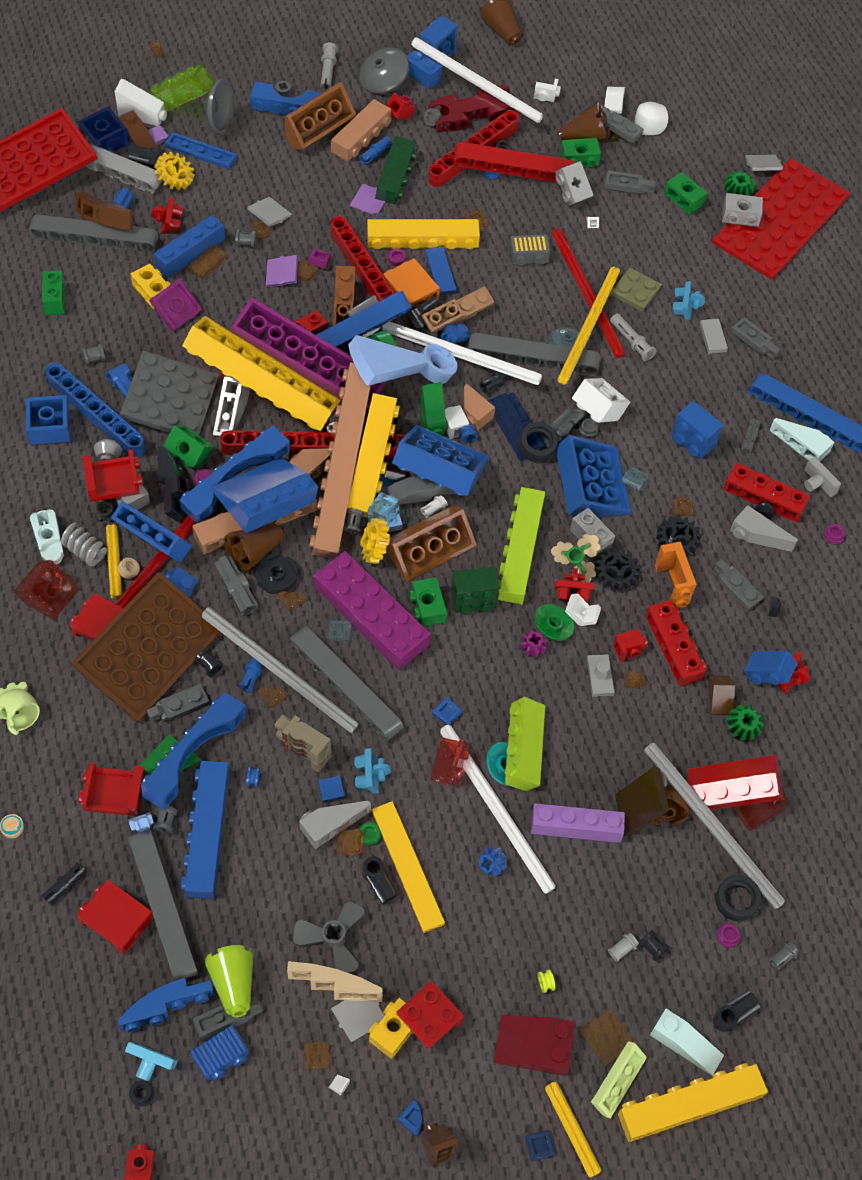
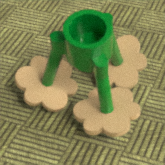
[551,534,601,583]

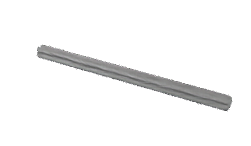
[202,607,359,733]
[644,743,785,909]

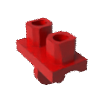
[151,197,183,234]
[554,568,594,603]
[778,651,811,694]

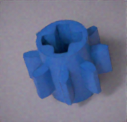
[479,847,507,876]

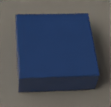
[525,1130,556,1162]

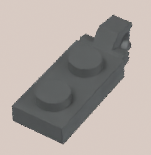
[602,106,644,143]
[604,170,655,194]
[730,317,780,360]
[714,559,764,611]
[147,684,209,722]
[193,996,262,1042]

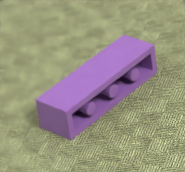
[530,803,625,843]

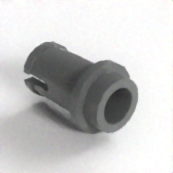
[768,942,799,971]

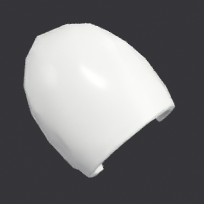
[635,102,668,135]

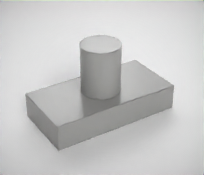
[804,456,841,497]
[587,654,614,697]

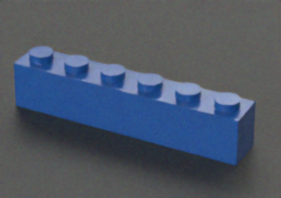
[181,761,229,899]

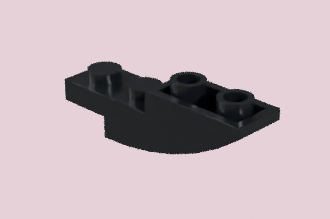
[157,446,190,522]

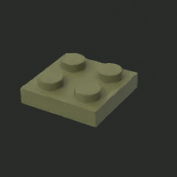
[610,268,662,312]

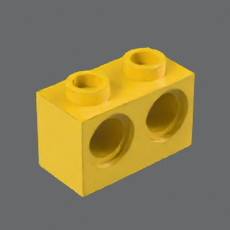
[130,264,171,309]

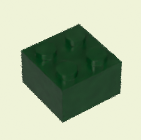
[451,566,500,614]

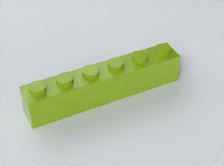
[498,487,545,605]

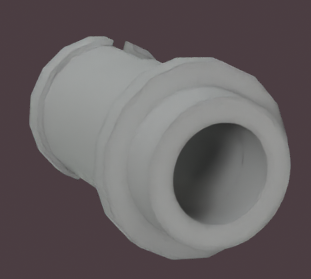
[608,933,639,962]

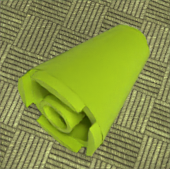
[205,945,253,1017]

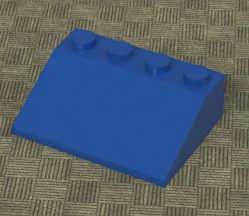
[392,425,490,496]
[556,435,632,517]
[211,457,318,533]

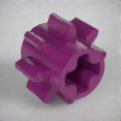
[520,630,547,658]

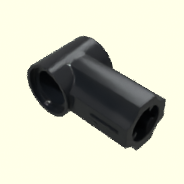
[128,144,166,170]
[406,296,443,330]
[362,856,399,905]
[713,990,760,1032]

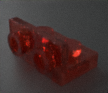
[430,737,470,787]

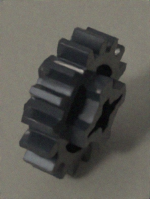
[656,515,702,557]
[595,548,641,592]

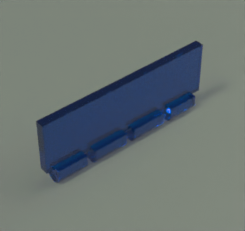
[487,392,547,462]

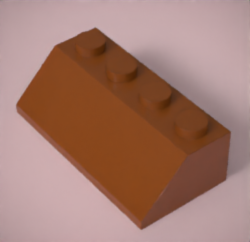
[285,82,357,150]
[386,506,477,582]

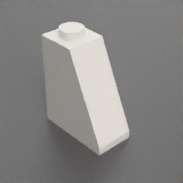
[115,79,167,126]

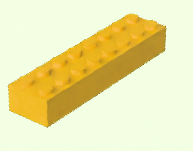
[182,316,341,431]

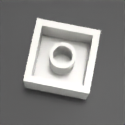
[572,378,630,423]

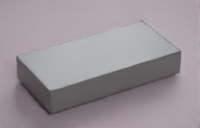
[700,319,728,354]

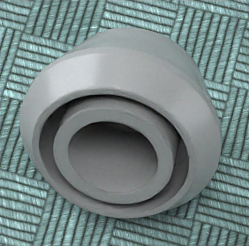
[94,439,122,461]

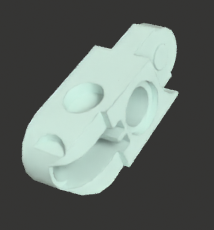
[30,509,64,565]

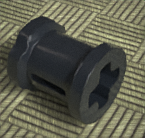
[195,648,223,677]
[638,930,669,961]

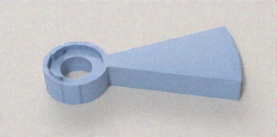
[348,335,457,386]

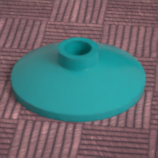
[487,742,509,786]

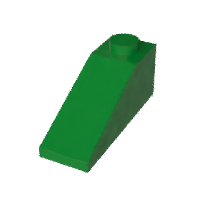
[419,382,446,436]

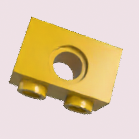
[368,998,412,1059]

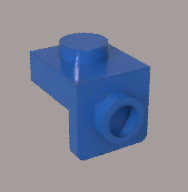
[439,323,471,344]
[164,567,198,597]

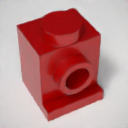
[387,93,416,119]
[613,629,648,662]
[124,1144,155,1180]

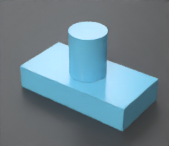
[125,1042,178,1081]

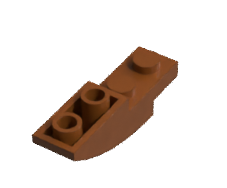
[333,266,355,326]

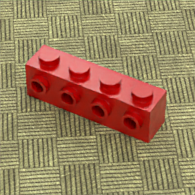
[723,463,810,523]
[645,600,706,687]

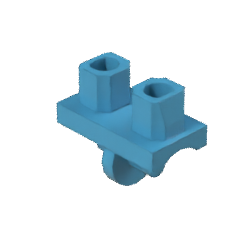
[673,281,705,320]
[355,748,391,794]

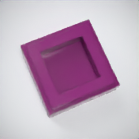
[307,248,331,269]

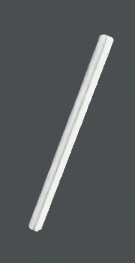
[411,37,543,123]
[382,322,542,385]
[440,725,555,894]

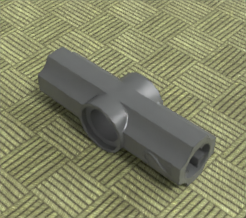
[215,555,258,616]

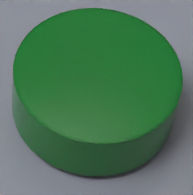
[358,823,381,846]

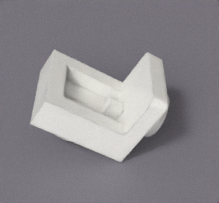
[534,79,561,102]
[565,594,601,626]

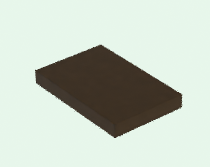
[615,767,669,836]

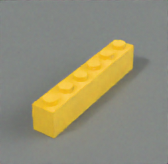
[367,219,480,249]
[347,393,400,518]
[618,1063,768,1143]

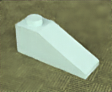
[770,418,834,461]
[650,1009,724,1076]

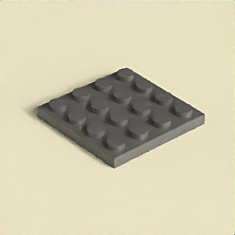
[120,350,219,435]

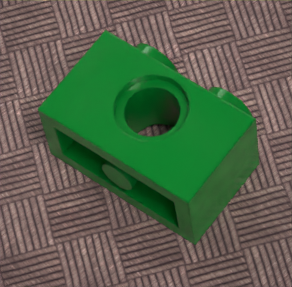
[560,138,601,167]
[664,172,707,215]
[42,271,65,315]
[164,425,214,468]
[409,577,447,627]

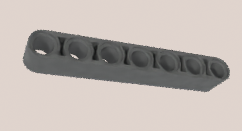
[28,215,159,253]
[468,333,601,376]
[288,626,404,742]
[128,829,198,981]

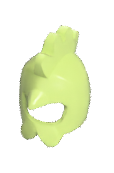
[0,682,40,735]

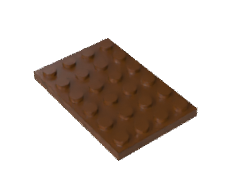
[71,572,220,723]

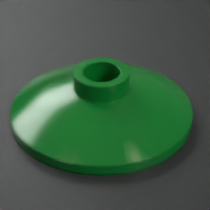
[534,604,574,641]

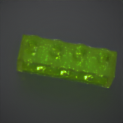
[150,64,215,111]

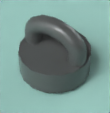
[424,108,441,126]

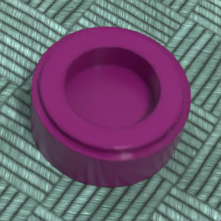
[388,249,407,266]

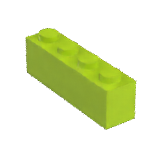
[505,697,545,791]

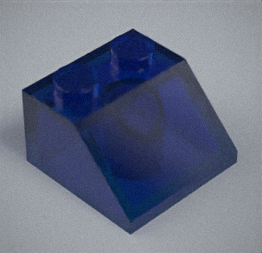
[77,106,130,151]

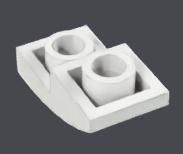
[605,87,625,114]

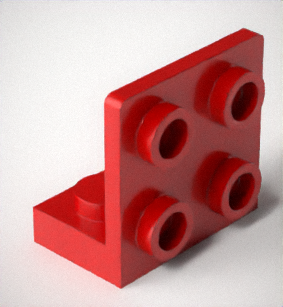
[397,981,464,1049]

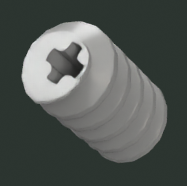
[61,523,107,567]

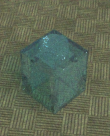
[368,492,399,527]

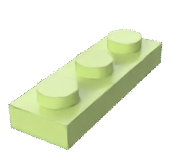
[591,1041,647,1118]

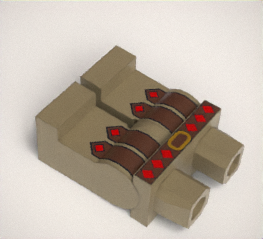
[275,715,332,773]

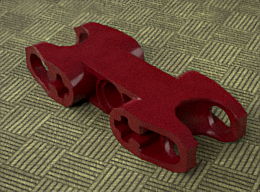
[428,85,518,132]

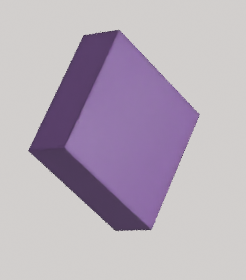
[148,125,169,146]

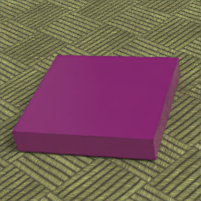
[149,278,203,331]

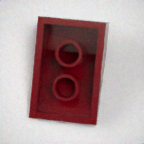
[494,1015,575,1076]

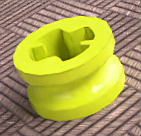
[538,969,556,993]

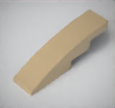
[287,961,382,1002]

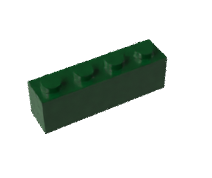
[375,136,418,205]

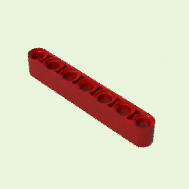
[428,110,520,187]
[454,142,575,182]
[331,216,395,302]

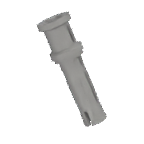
[320,42,338,90]
[610,313,657,362]

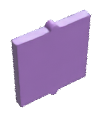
[349,184,385,216]
[266,255,298,287]

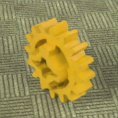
[154,152,195,190]
[360,518,390,564]

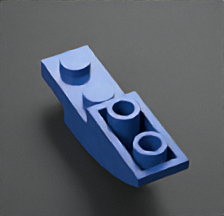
[118,978,214,1033]

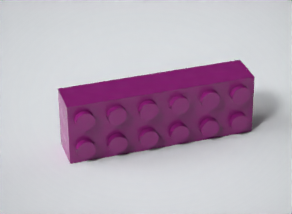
[313,551,431,670]

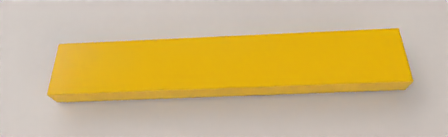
[372,801,445,933]

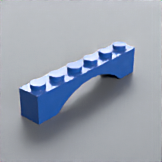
[180,425,290,524]
[141,692,246,810]

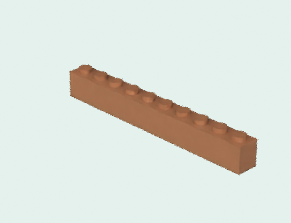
[309,362,371,559]

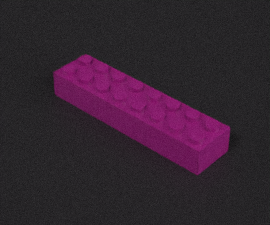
[230,298,387,418]

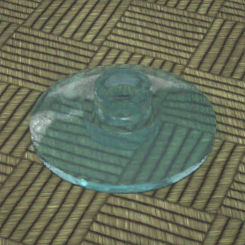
[549,326,587,349]

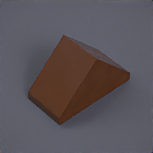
[707,675,735,715]

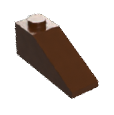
[117,110,157,149]
[420,1123,458,1166]

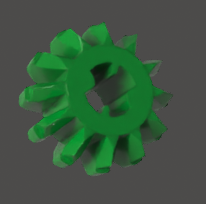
[724,170,755,196]
[726,704,764,742]

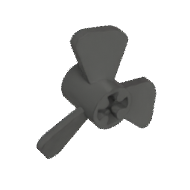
[293,902,364,974]

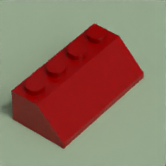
[687,755,784,811]

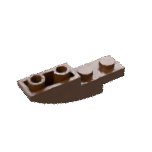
[76,191,133,230]

